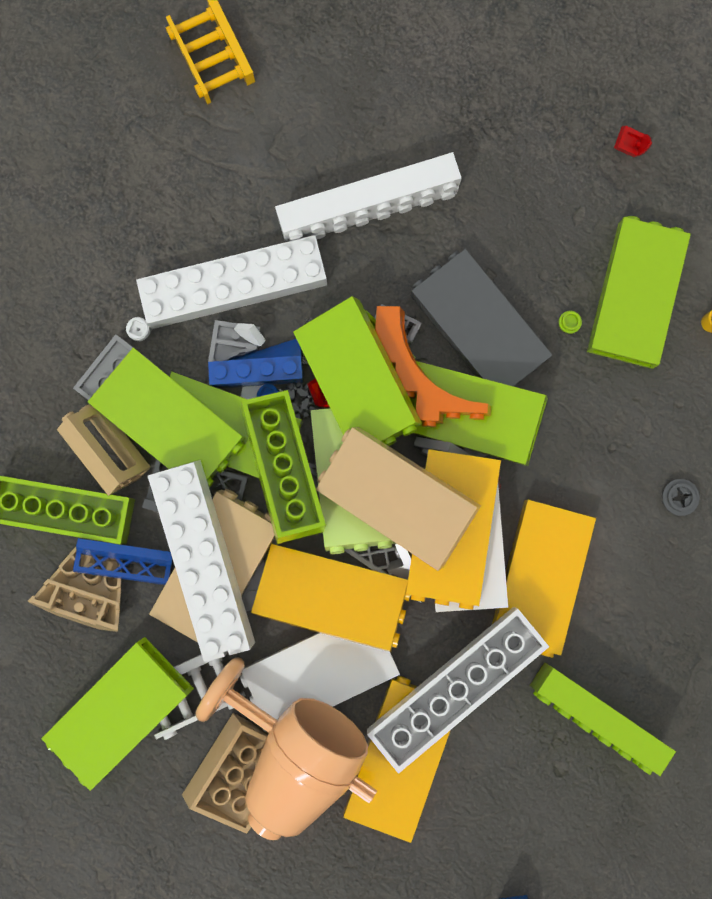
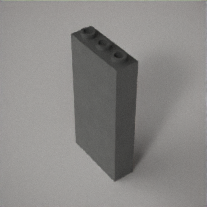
[411,249,552,387]

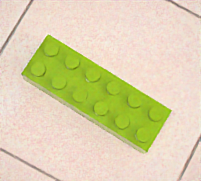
[241,390,326,544]
[0,476,135,545]
[529,662,676,776]

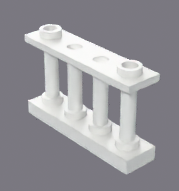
[154,654,246,740]

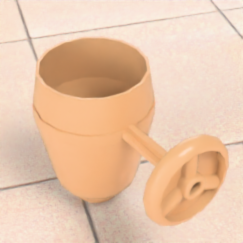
[196,657,377,840]

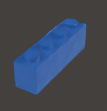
[208,339,304,388]

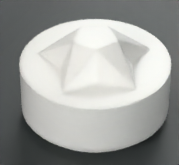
[126,317,150,341]

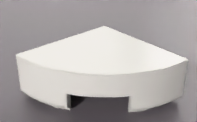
[234,323,265,346]

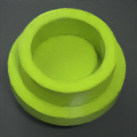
[558,311,582,334]

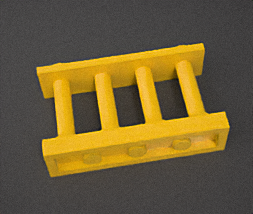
[165,0,255,104]

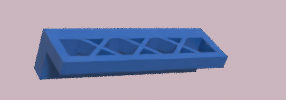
[73,538,172,585]

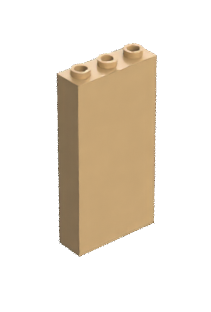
[316,427,481,571]
[149,489,275,642]

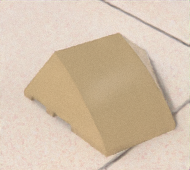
[28,547,123,632]

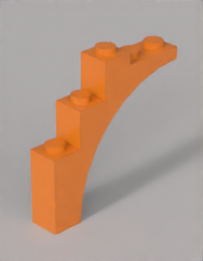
[375,306,491,427]

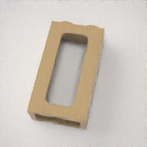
[57,404,151,496]

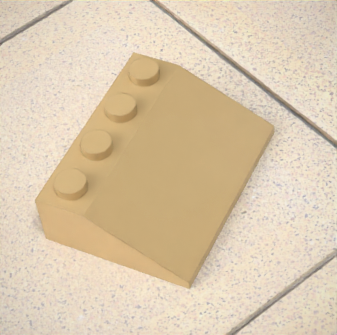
[182,713,268,834]

